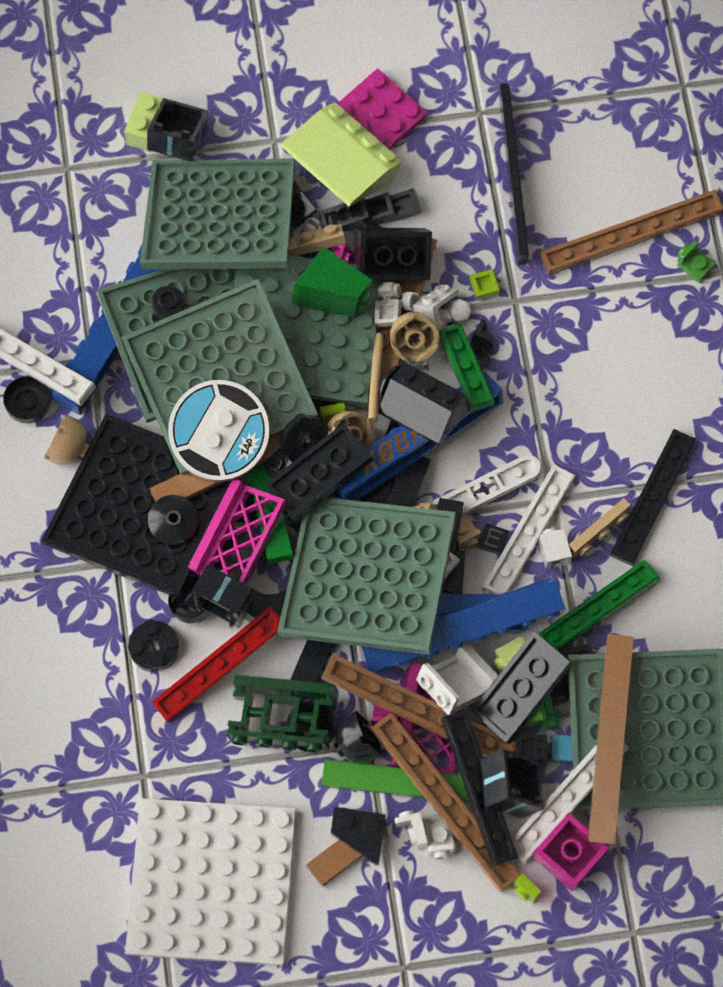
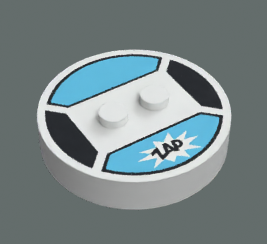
[168,380,269,482]

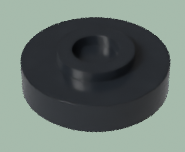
[3,376,51,423]
[168,576,211,623]

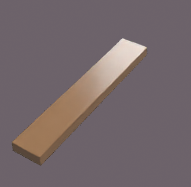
[149,431,283,502]

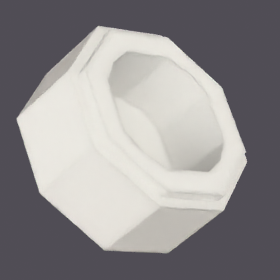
[447,299,471,325]

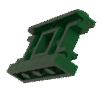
[225,675,339,753]

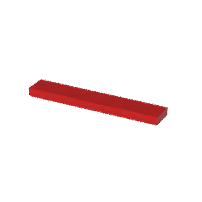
[152,606,281,723]

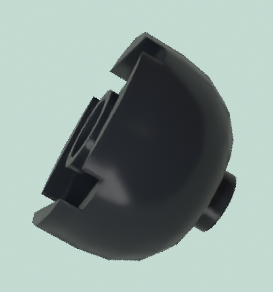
[334,710,382,763]

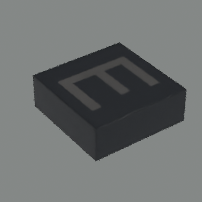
[478,523,509,555]

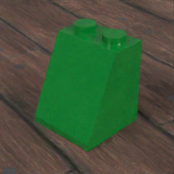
[291,247,372,317]

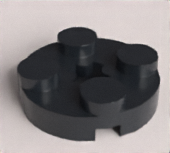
[279,413,330,462]
[128,620,179,672]

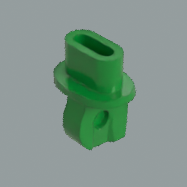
[539,694,561,730]

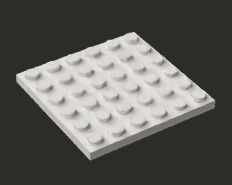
[125,798,295,966]

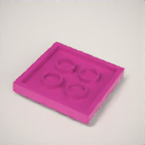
[337,68,427,150]

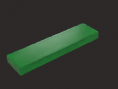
[438,324,494,412]

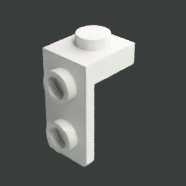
[413,285,459,330]

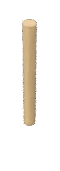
[368,333,383,423]

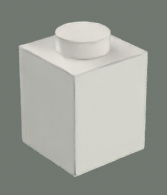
[538,528,572,570]

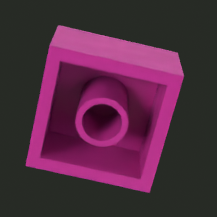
[533,813,609,892]

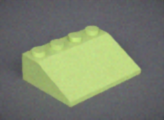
[281,102,403,207]

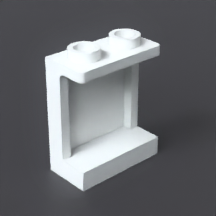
[416,642,498,715]

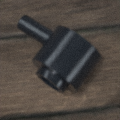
[152,286,184,321]

